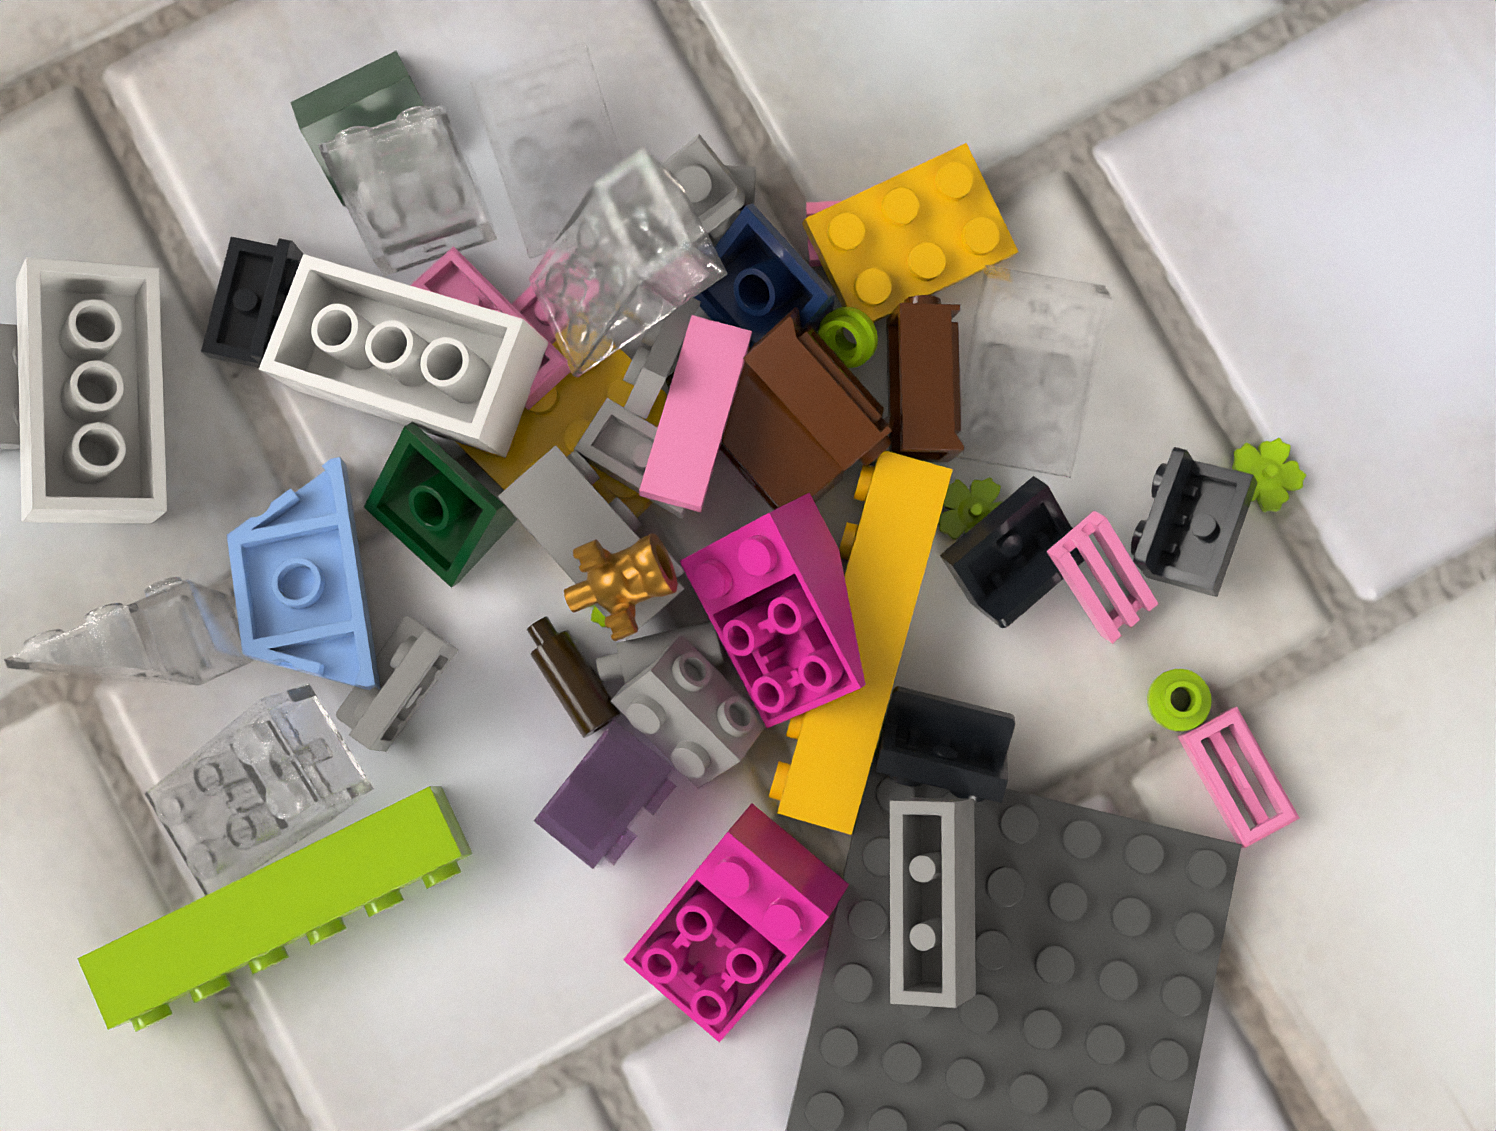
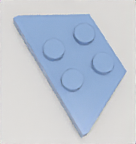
[227,457,381,690]

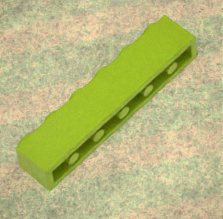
[77,786,473,1032]

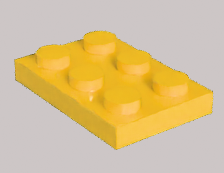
[802,143,1019,323]

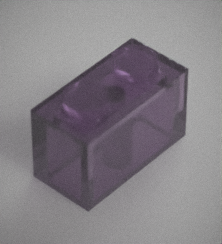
[533,720,677,869]

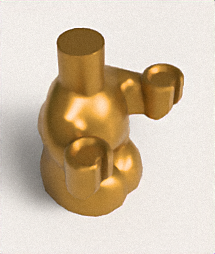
[564,533,678,641]

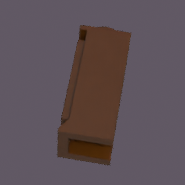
[886,295,964,462]
[743,307,895,471]

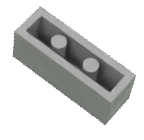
[498,445,685,641]
[890,797,976,1008]

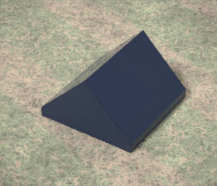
[684,203,835,348]

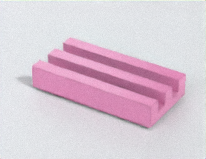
[1047,511,1158,644]
[1177,707,1300,848]

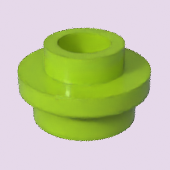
[818,307,878,368]
[1147,669,1212,732]

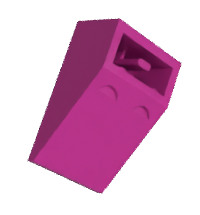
[679,493,866,728]
[623,803,849,1043]

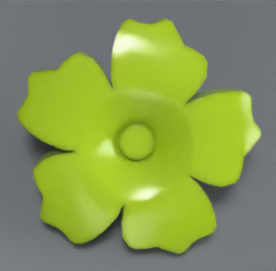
[1232,438,1306,512]
[938,477,1002,540]

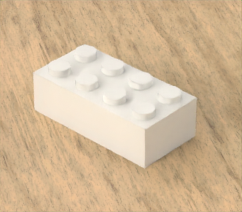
[259,254,549,458]
[16,257,167,524]

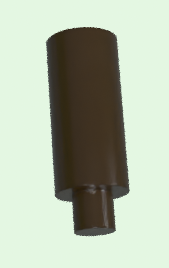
[526,616,621,738]

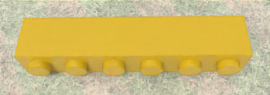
[768,450,953,835]

